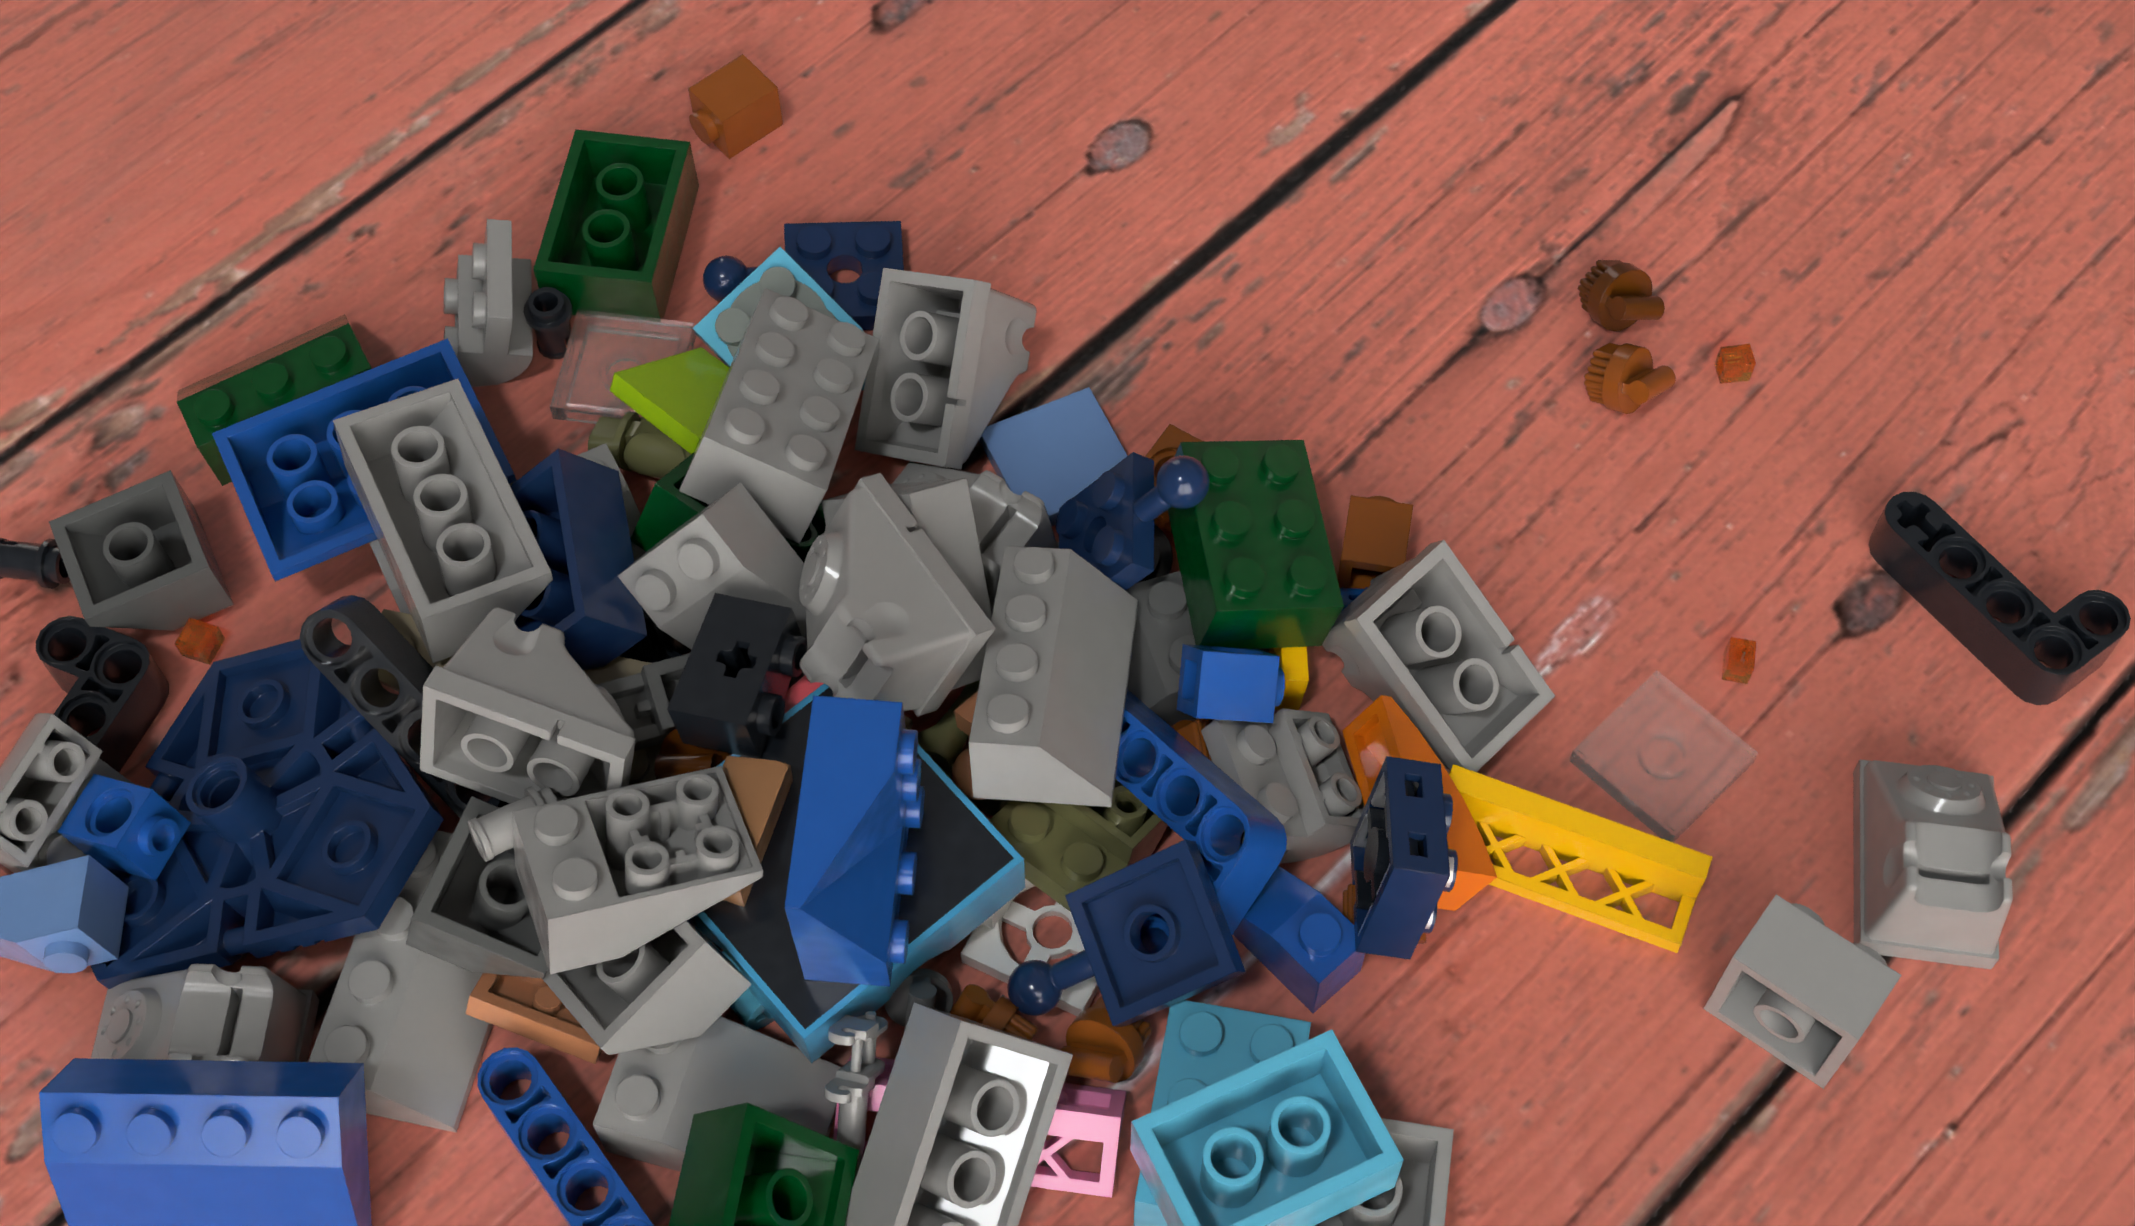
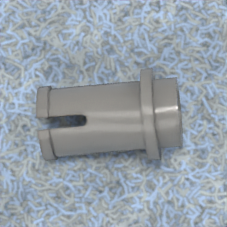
[468,786,557,862]

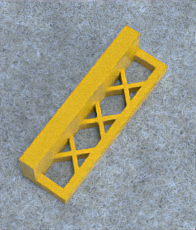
[1449,764,1713,953]

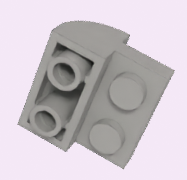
[443,219,533,387]
[1201,708,1364,863]
[0,713,133,873]

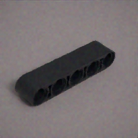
[300,595,510,818]

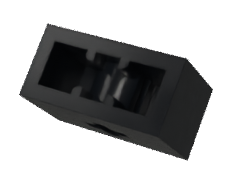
[667,593,807,759]

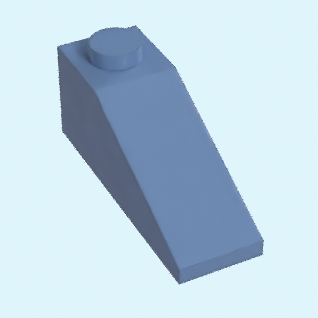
[0,855,129,973]

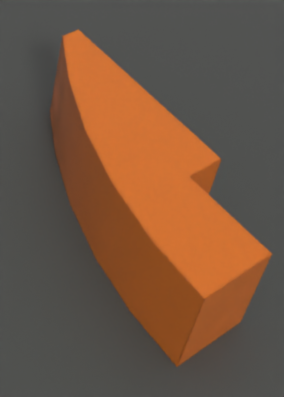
[1342,695,1497,911]

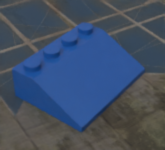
[212,338,517,582]
[39,1058,372,1226]

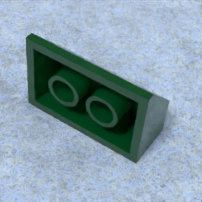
[177,314,372,486]
[669,1102,859,1226]

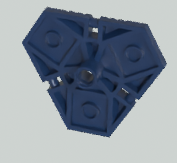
[91,639,444,989]

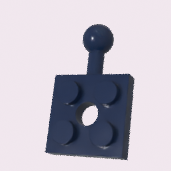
[703,221,904,330]
[1056,452,1210,591]
[1007,839,1246,1027]

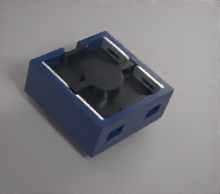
[1350,756,1458,959]

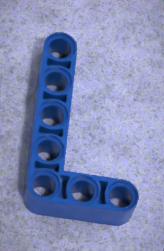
[1115,689,1287,954]
[477,1047,654,1226]

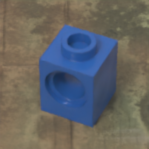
[1176,644,1285,723]
[57,774,191,881]

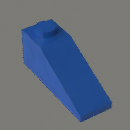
[1233,841,1365,1013]

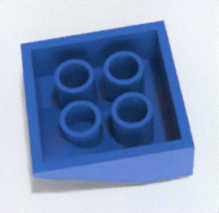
[784,695,925,987]

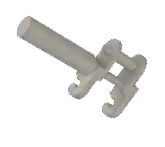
[824,1011,888,1188]

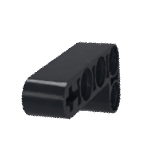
[1868,492,2131,705]
[0,616,169,875]

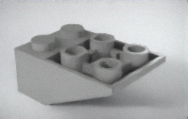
[512,766,763,975]

